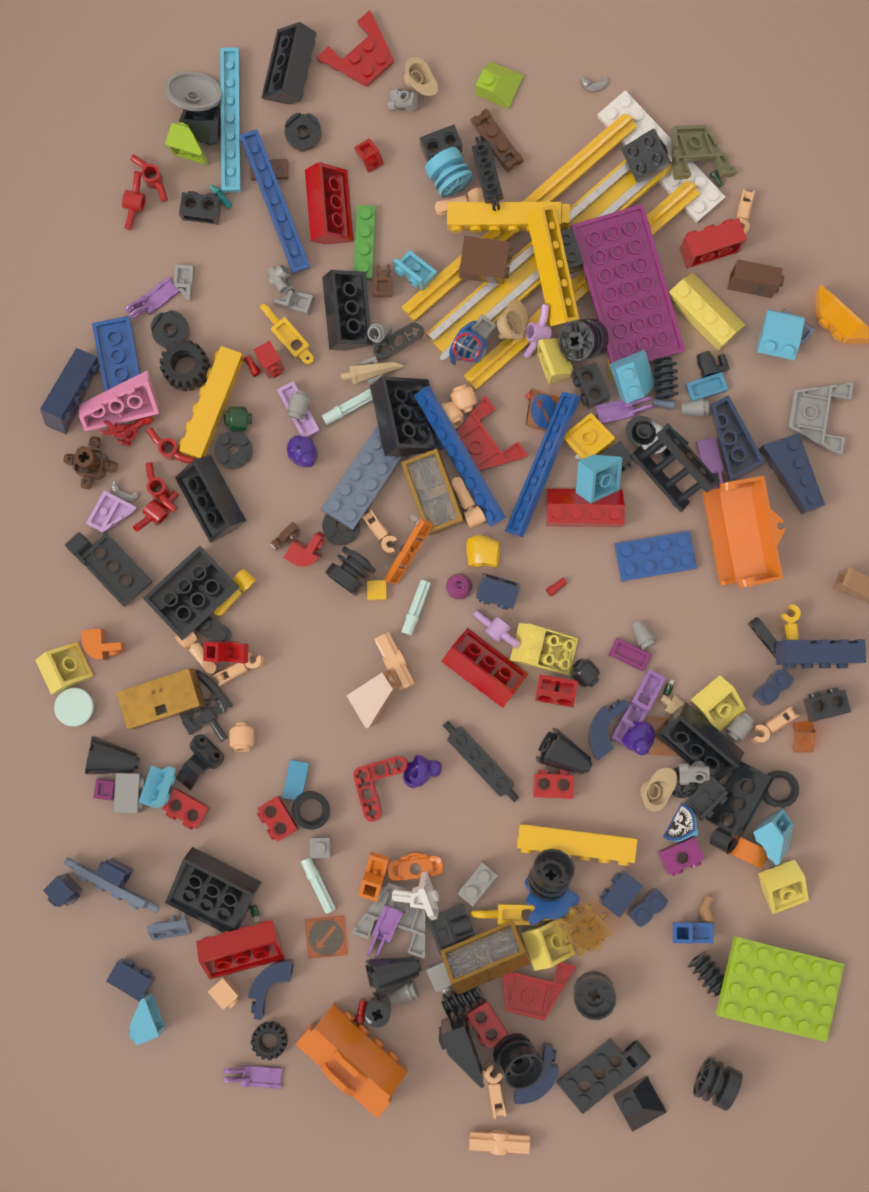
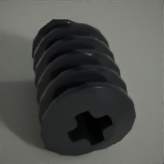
[653,357,679,399]
[687,951,725,997]
[441,987,485,1019]
[365,997,391,1028]

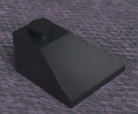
[179,107,221,145]
[613,1076,667,1132]

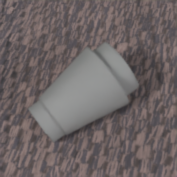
[367,324,392,343]
[682,399,709,417]
[632,620,657,650]
[388,982,419,1004]

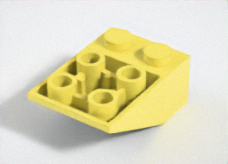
[510,623,578,676]

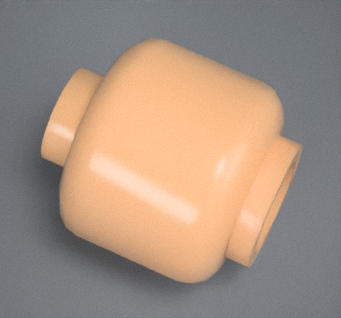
[450,384,477,413]
[441,402,464,430]
[229,722,254,752]

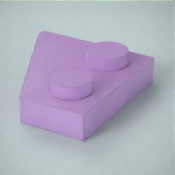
[86,490,137,533]

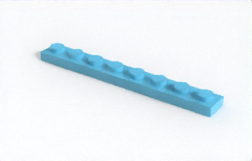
[220,47,241,193]

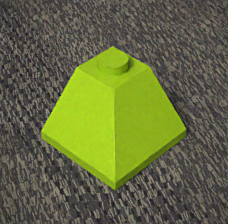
[475,61,524,109]
[165,122,209,165]

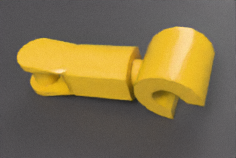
[213,569,257,616]
[780,604,801,640]

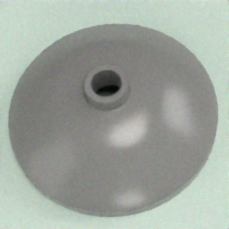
[165,71,222,112]

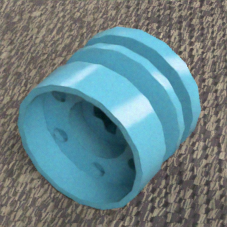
[425,147,474,198]

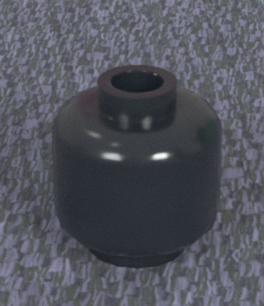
[571,658,600,687]

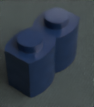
[752,668,794,706]
[97,858,134,888]
[627,888,668,927]

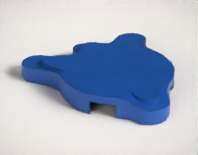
[524,877,580,925]

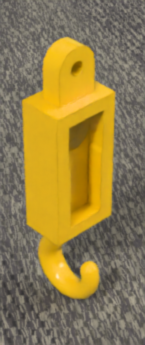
[260,303,314,365]
[471,903,550,925]

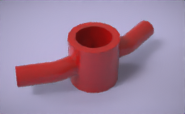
[130,154,168,202]
[122,171,146,230]
[146,427,196,464]
[145,462,178,513]
[133,490,179,532]

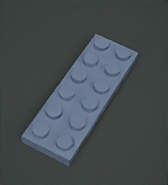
[321,425,403,531]

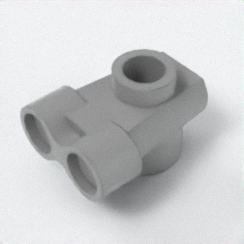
[387,89,418,112]
[267,264,295,295]
[679,761,710,785]

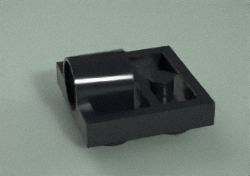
[621,128,671,183]
[427,904,475,956]

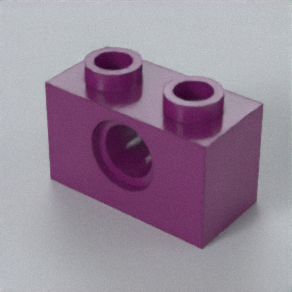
[657,836,705,876]

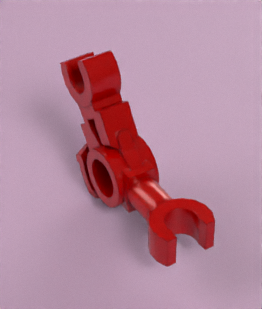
[100,416,154,446]

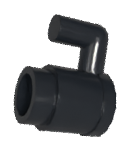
[696,351,729,378]

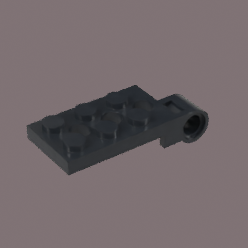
[65,532,153,607]
[706,761,774,854]
[557,1038,651,1114]

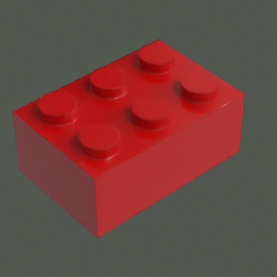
[679,218,747,269]

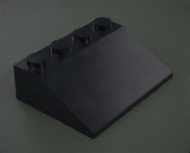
[370,376,444,457]
[143,546,239,641]
[165,847,261,932]
[438,1013,485,1088]

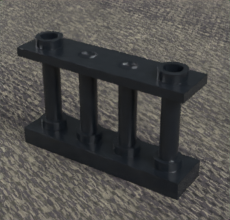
[630,423,719,512]

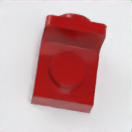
[354,138,384,172]

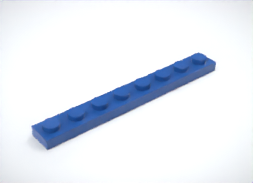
[240,129,310,275]
[414,385,506,527]
[505,392,581,538]

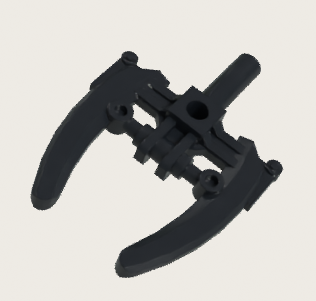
[179,670,233,742]

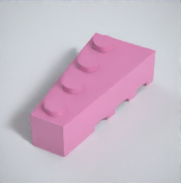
[79,370,159,432]

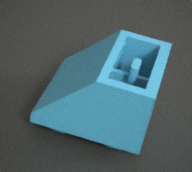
[753,809,794,866]

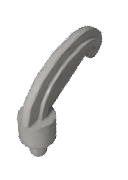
[581,77,609,92]
[111,480,138,501]

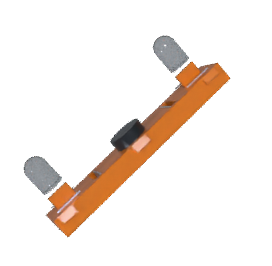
[380,514,434,584]

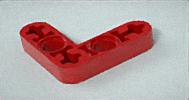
[353,756,409,822]

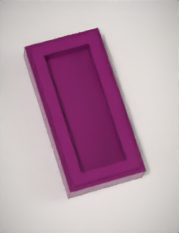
[608,638,652,672]

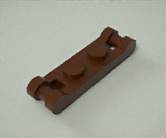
[471,109,524,172]

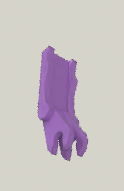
[125,277,179,319]
[595,397,654,424]
[696,438,723,489]
[366,904,403,959]
[222,1065,282,1089]

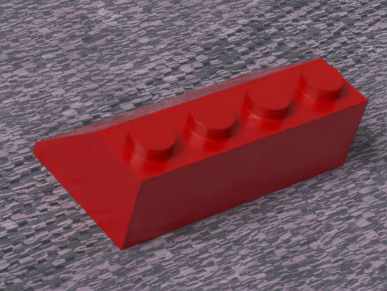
[305,162,353,245]
[546,488,625,528]
[441,628,528,708]
[196,920,285,980]

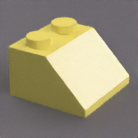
[536,338,573,385]
[35,642,93,695]
[691,675,746,731]
[758,860,809,914]
[521,918,575,971]

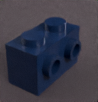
[476,573,520,610]
[599,870,643,918]
[43,873,83,907]
[106,957,156,1002]

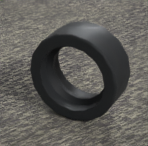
[763,770,799,808]
[292,791,330,830]

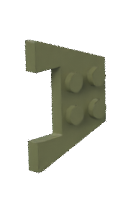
[671,125,737,180]

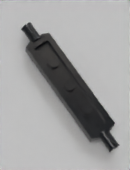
[472,135,504,211]
[443,721,519,802]

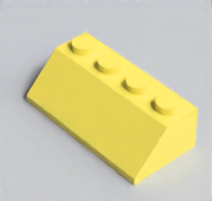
[669,273,745,351]

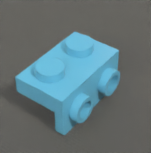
[393,250,438,291]
[139,766,176,809]

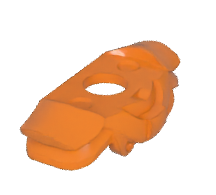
[387,852,444,881]

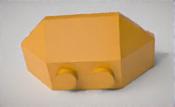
[815,285,869,344]

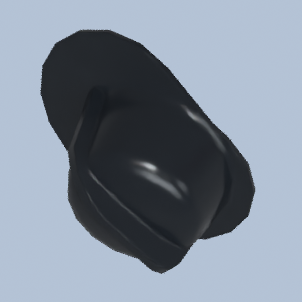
[626,416,667,454]

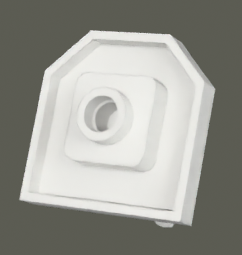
[392,871,439,920]

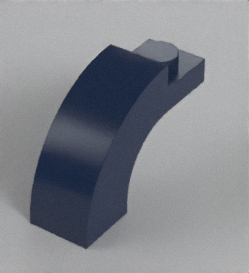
[588,699,630,760]
[248,959,294,1020]
[514,1042,559,1104]

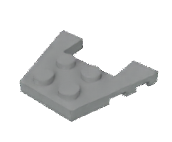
[787,382,854,456]
[352,883,426,959]

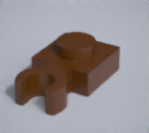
[373,264,393,297]
[270,522,300,551]

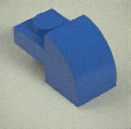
[673,921,713,944]

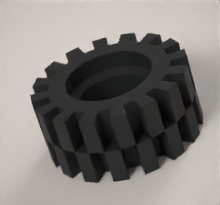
[251,1021,288,1061]

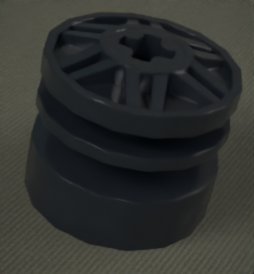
[559,318,609,361]
[325,546,376,597]
[528,849,575,902]
[573,971,616,1020]
[493,1033,544,1089]
[693,1056,743,1111]

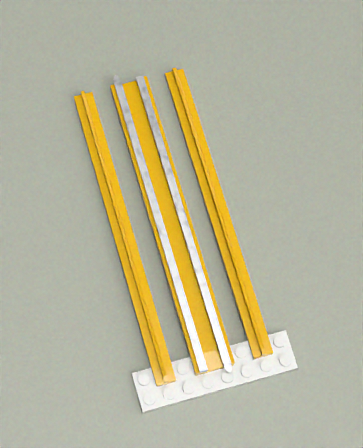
[402,90,725,390]

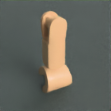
[435,187,485,216]
[736,188,755,237]
[452,477,486,529]
[362,508,398,556]
[175,631,217,674]
[213,652,265,687]
[751,705,800,744]
[483,1061,506,1119]

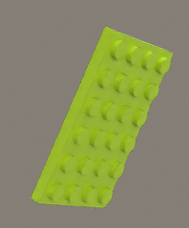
[715,936,845,1042]

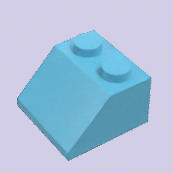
[756,309,805,361]
[609,350,655,404]
[576,455,623,503]
[129,992,166,1046]

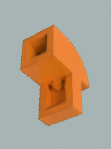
[81,629,125,661]
[730,837,767,869]
[358,851,390,902]

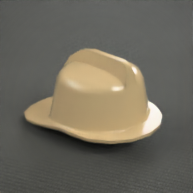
[404,57,438,96]
[497,299,528,340]
[640,767,677,812]

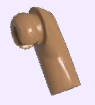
[698,895,716,925]

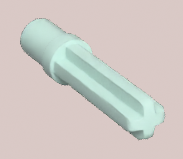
[321,389,373,425]
[401,580,431,636]
[301,857,336,914]

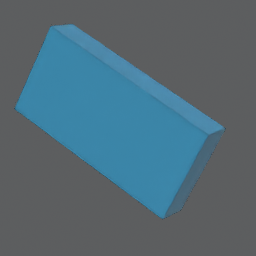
[685,372,728,401]
[282,760,310,800]

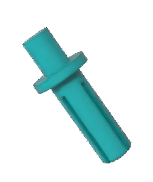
[209,184,232,208]

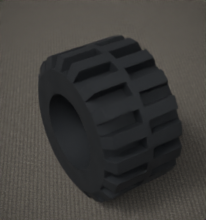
[159,339,210,391]

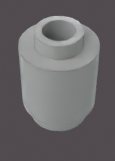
[287,390,310,420]
[726,713,755,742]

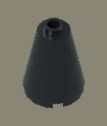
[536,728,592,774]
[85,736,140,775]
[365,957,422,999]

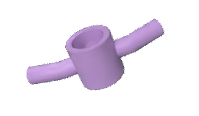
[524,304,552,358]
[473,609,521,649]

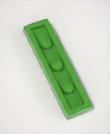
[354,205,376,280]

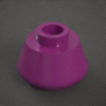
[446,574,472,600]

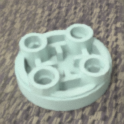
[54,688,94,727]

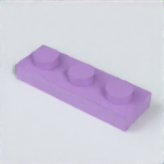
[277,381,320,437]

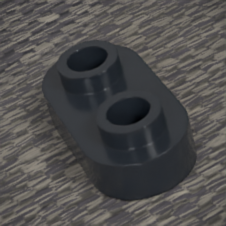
[190,734,224,769]

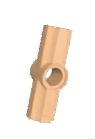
[375,632,415,691]
[469,1130,530,1155]

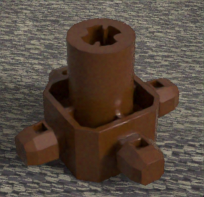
[63,436,118,490]

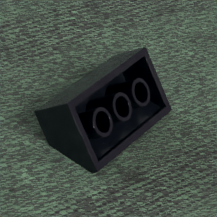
[261,22,317,105]
[322,270,373,351]
[175,455,246,543]
[656,702,744,781]

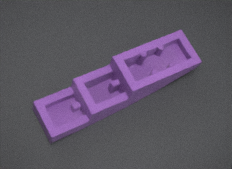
[610,669,666,748]

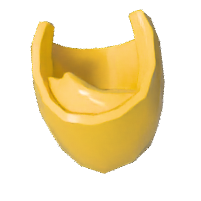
[466,535,500,568]

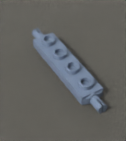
[64,857,160,913]

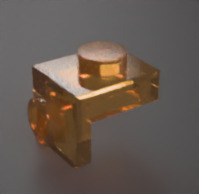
[793,721,816,752]

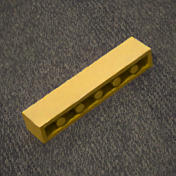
[447,202,561,233]
[526,205,579,326]
[179,346,244,459]
[517,824,637,866]

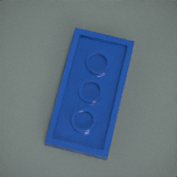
[92,316,141,392]
[614,531,697,582]

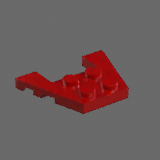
[317,10,394,87]
[457,396,528,471]
[502,962,575,1021]

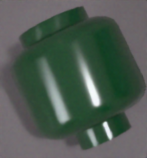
[224,406,252,431]

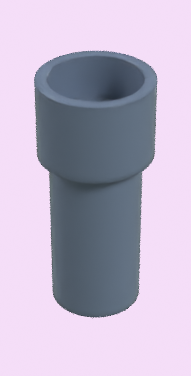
[653,399,675,410]

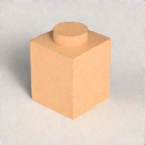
[208,976,241,1010]

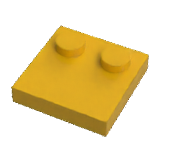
[564,413,616,459]

